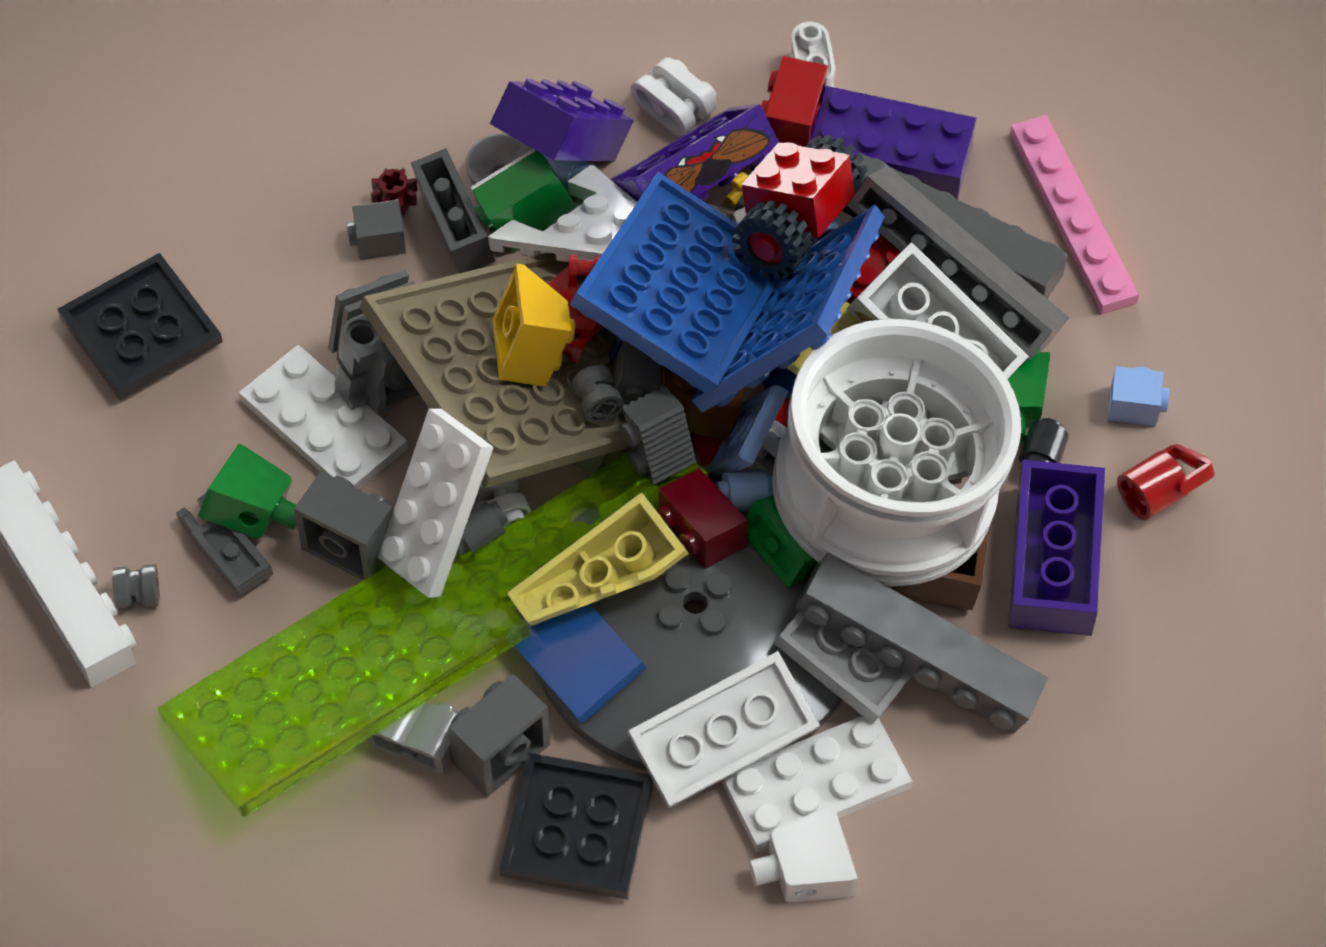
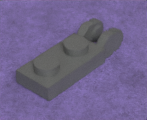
[176,494,273,597]

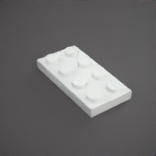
[239,344,408,490]
[377,409,494,598]
[627,651,820,809]
[721,716,913,853]

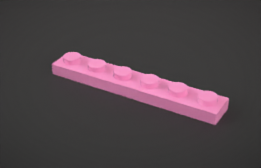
[1010,115,1139,314]

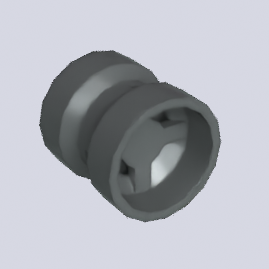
[572,365,624,423]
[112,564,160,609]

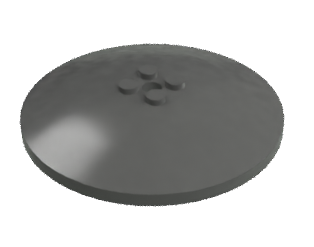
[536,475,842,771]

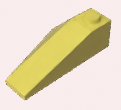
[507,492,689,626]

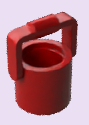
[1117,444,1215,521]

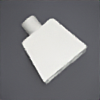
[749,805,858,903]

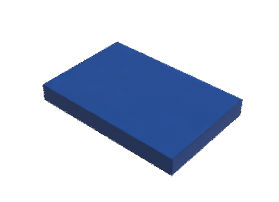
[505,604,646,723]

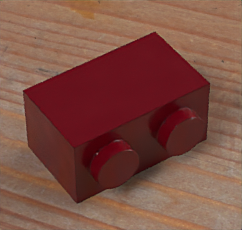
[656,468,747,568]

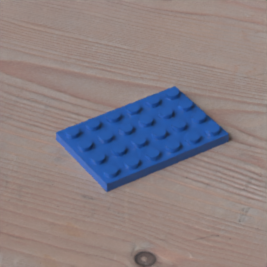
[570,172,779,396]
[692,205,885,413]

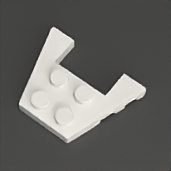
[488,165,637,262]

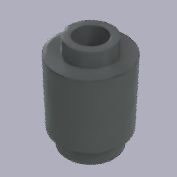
[457,498,509,557]

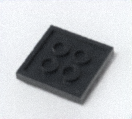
[57,252,223,400]
[499,753,654,900]

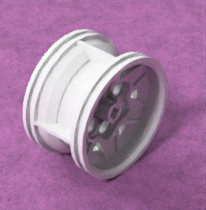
[772,319,1021,586]

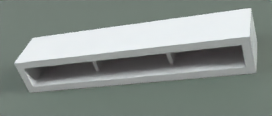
[0,460,137,688]

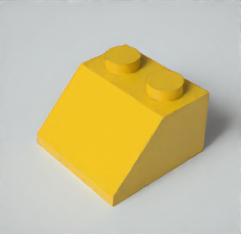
[492,264,575,387]

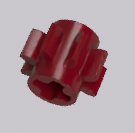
[371,168,418,216]

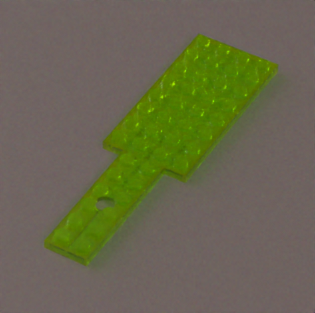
[157,449,708,818]

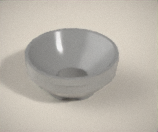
[466,134,532,185]

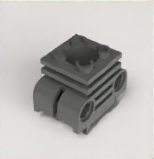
[328,270,420,415]

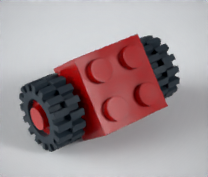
[732,135,868,280]

